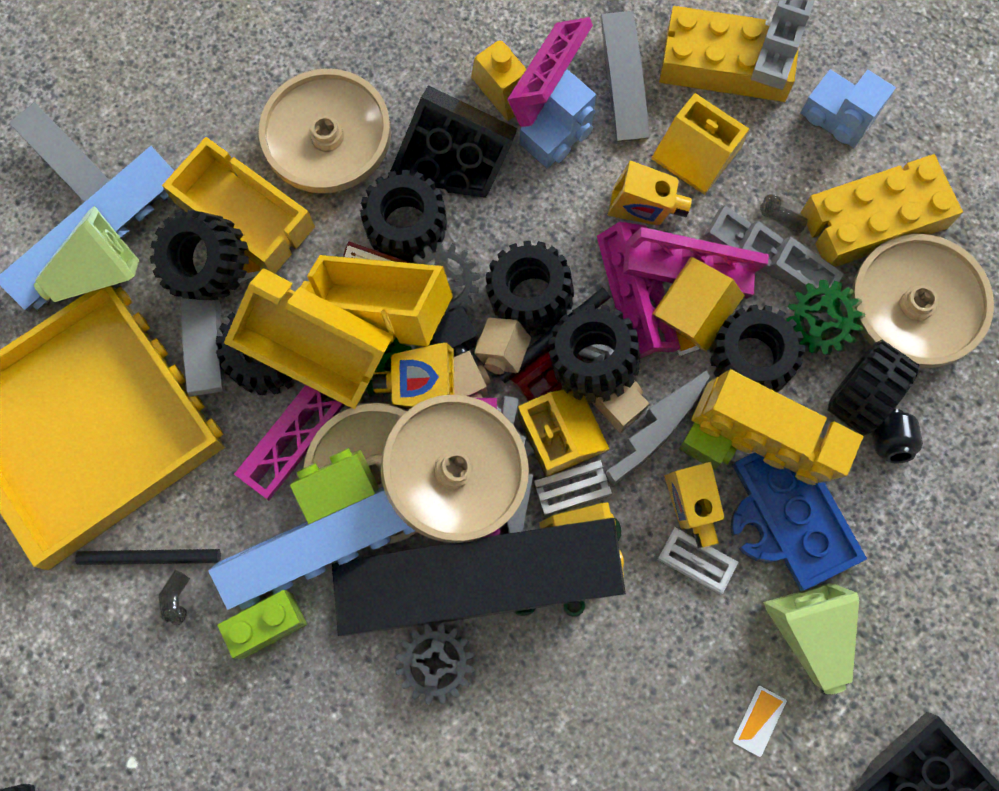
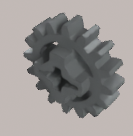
[413,242,480,315]
[395,623,475,705]

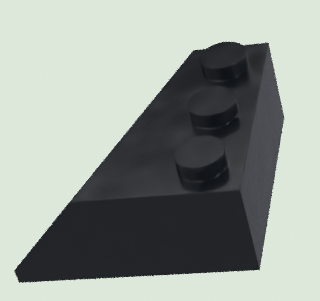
[387,85,518,198]
[852,712,999,791]

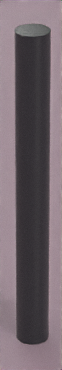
[497,287,611,383]
[75,549,221,565]

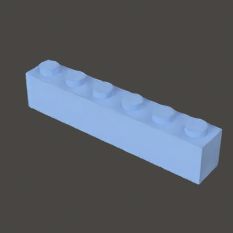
[0,146,174,311]
[208,487,415,610]

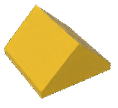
[652,257,745,352]

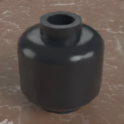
[872,409,923,464]

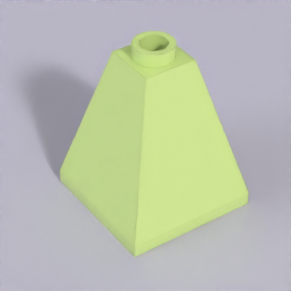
[34,206,139,302]
[763,583,859,694]

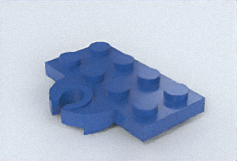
[730,452,867,592]

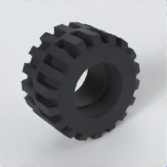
[360,170,447,263]
[150,210,249,301]
[485,241,574,335]
[548,304,640,403]
[710,305,805,392]
[216,312,294,395]
[827,339,919,436]

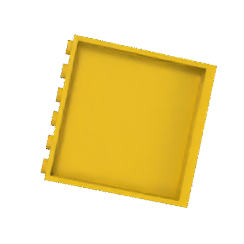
[0,285,226,570]

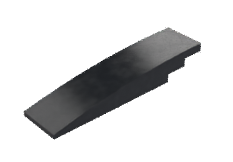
[332,518,626,636]

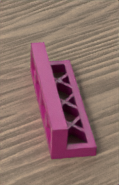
[507,17,593,127]
[597,222,681,359]
[623,227,769,299]
[234,385,345,501]

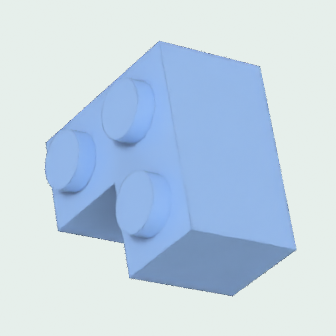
[520,69,596,169]
[800,69,896,148]

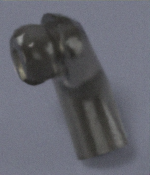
[760,194,808,233]
[158,569,191,625]

